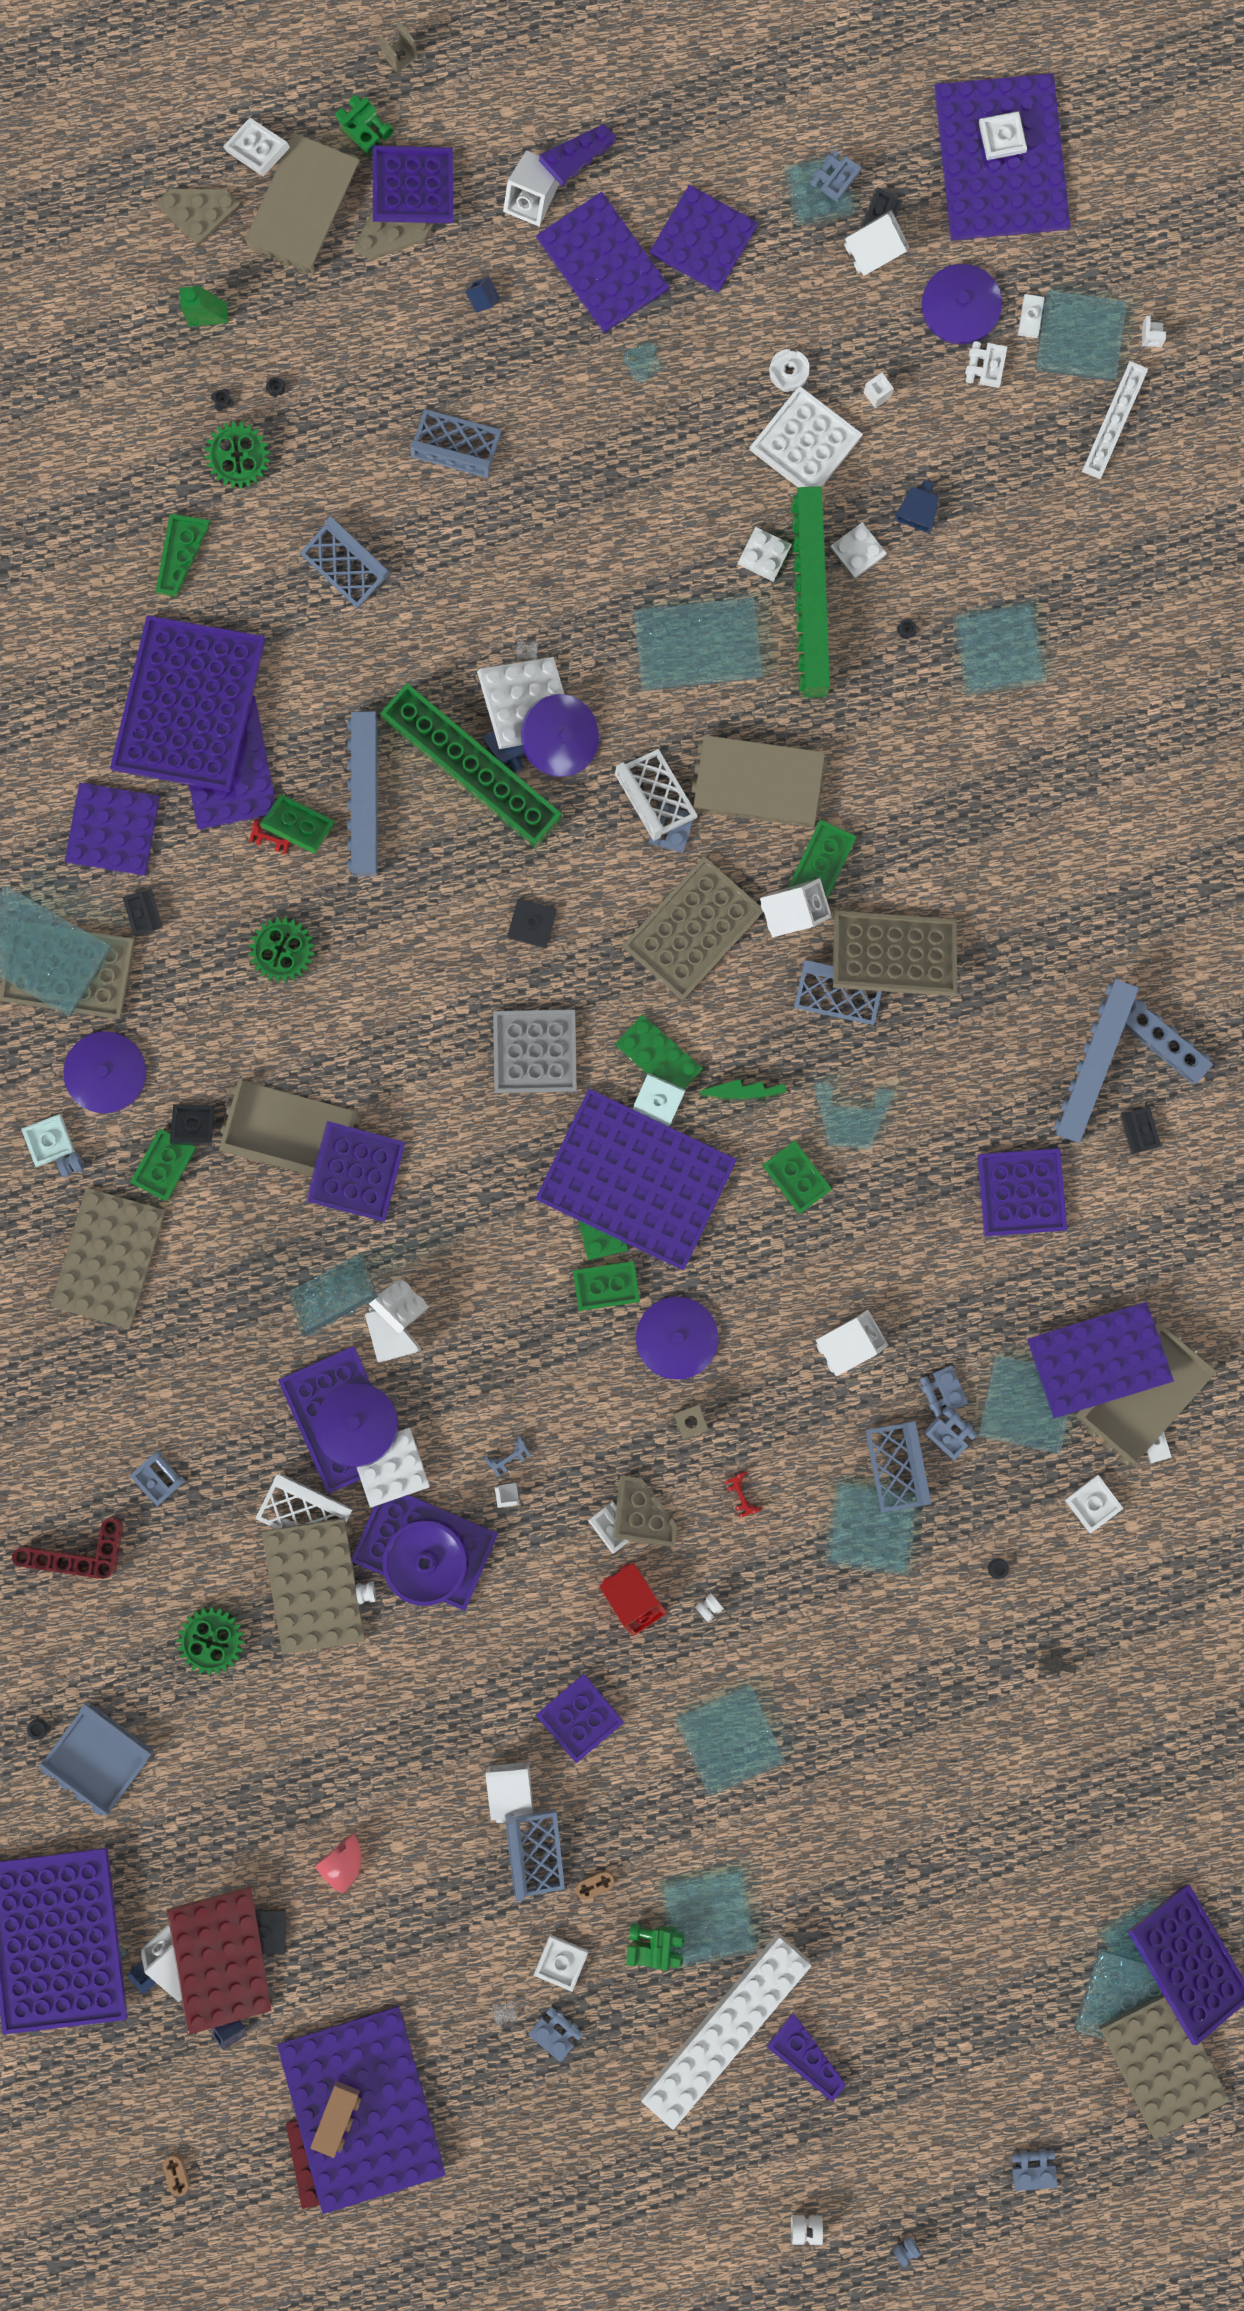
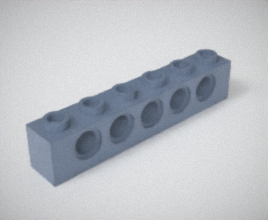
[1099,997,1213,1085]

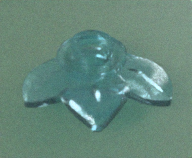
[623,343,662,383]

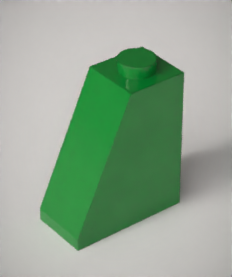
[179,286,229,327]

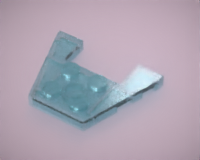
[814,1082,895,1150]

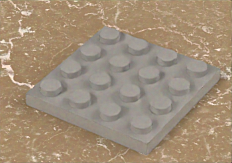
[493,1010,577,1094]

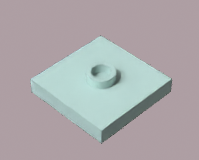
[633,1073,686,1127]
[21,1114,75,1167]

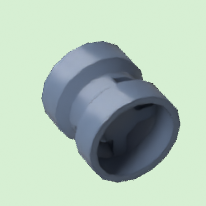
[56,1152,84,1178]
[892,2236,922,2267]

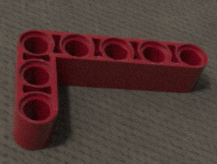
[12,1517,123,1579]

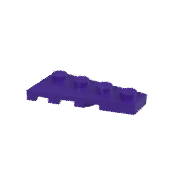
[539,124,616,187]
[767,2012,846,2102]

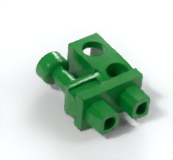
[335,95,394,159]
[626,1923,685,1971]

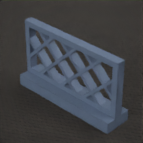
[410,409,501,478]
[299,516,392,609]
[794,960,882,1025]
[865,1421,931,1513]
[505,1810,565,1902]

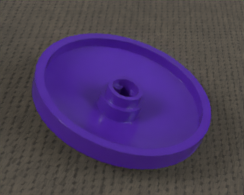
[921,264,1002,344]
[521,694,599,777]
[63,1032,147,1114]
[636,1297,718,1380]
[315,1383,398,1467]
[383,1521,467,1606]

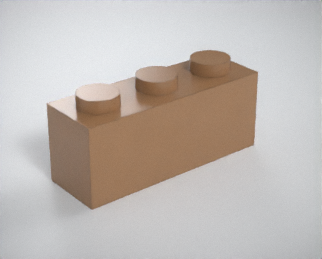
[310,2081,361,2158]

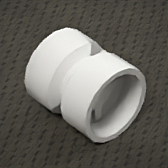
[791,2215,823,2245]

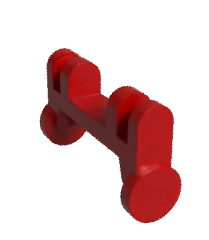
[249,818,292,855]
[724,1471,763,1518]

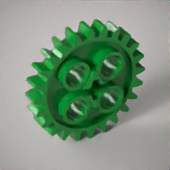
[204,421,270,489]
[248,917,315,984]
[176,1606,245,1676]

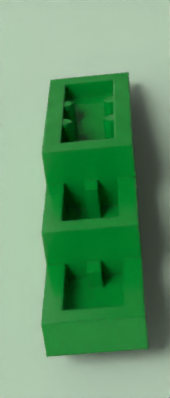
[700,1079,787,1100]

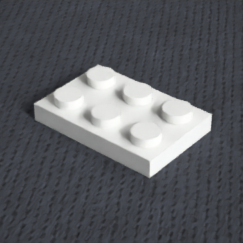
[223,118,290,176]
[369,1278,429,1333]

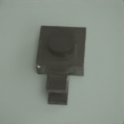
[1038,1651,1077,1676]

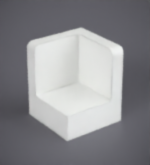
[1142,316,1166,347]
[864,373,894,408]
[495,1483,519,1508]

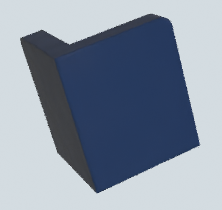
[465,276,500,312]
[127,1961,156,1995]
[212,2020,245,2050]

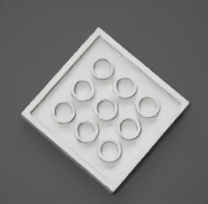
[749,386,863,487]
[477,657,564,749]

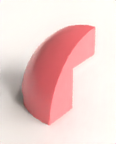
[315,1833,361,1893]

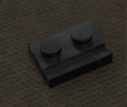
[861,187,902,227]
[122,889,164,937]
[1120,1107,1161,1155]

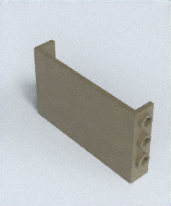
[245,132,361,275]
[691,735,828,828]
[219,1079,362,1176]
[1075,1322,1217,1466]

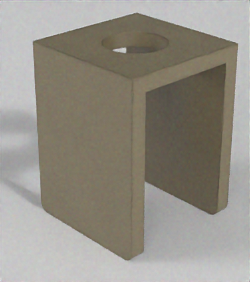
[379,22,418,73]
[673,1404,708,1440]

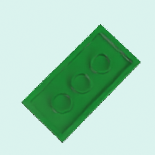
[788,820,857,899]
[615,1015,703,1089]

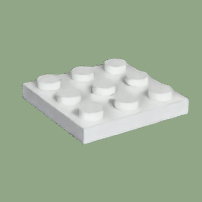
[357,1428,430,1508]

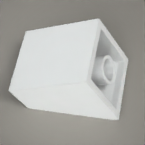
[503,151,559,227]
[844,210,909,276]
[760,878,832,937]
[365,1308,421,1362]
[816,1310,889,1376]
[486,1762,534,1823]
[141,1924,182,2002]

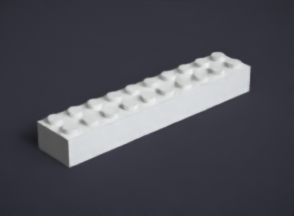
[641,1932,812,2130]

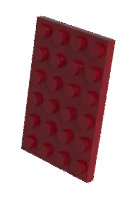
[166,1886,272,2035]

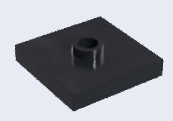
[507,899,557,949]
[170,1104,215,1146]
[255,1909,286,1954]

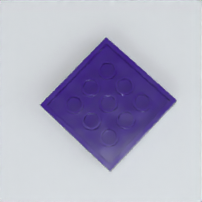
[373,146,453,223]
[649,185,758,293]
[64,783,160,876]
[306,1121,405,1222]
[977,1148,1067,1237]

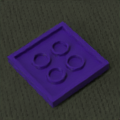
[536,1673,624,1763]

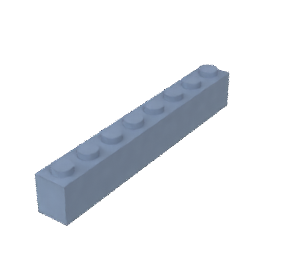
[347,712,378,877]
[1053,979,1139,1143]

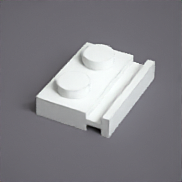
[588,1501,629,1554]

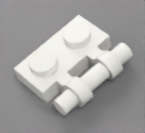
[965,342,1007,388]

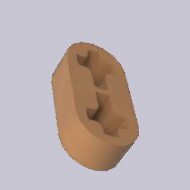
[576,1870,614,1900]
[163,2153,190,2197]

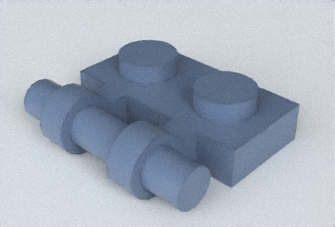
[810,150,862,202]
[920,1365,968,1417]
[924,1407,977,1460]
[528,2006,583,2062]
[1011,2148,1057,2191]

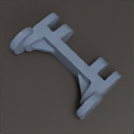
[484,1434,531,1477]

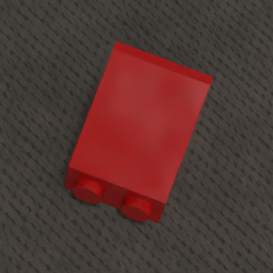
[599,1563,668,1637]

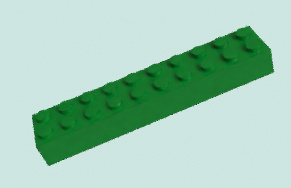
[791,486,830,698]
[380,683,562,849]

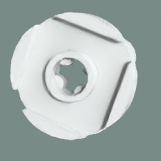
[769,349,809,392]

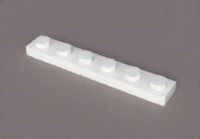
[1082,361,1148,479]

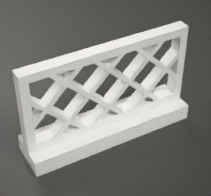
[615,749,697,841]
[255,1473,353,1529]

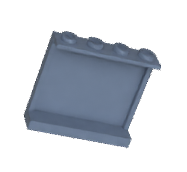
[39,1701,155,1816]

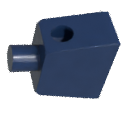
[894,481,938,534]
[482,731,526,774]

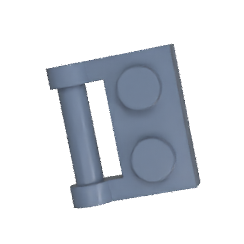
[648,803,693,853]
[130,1450,186,1506]

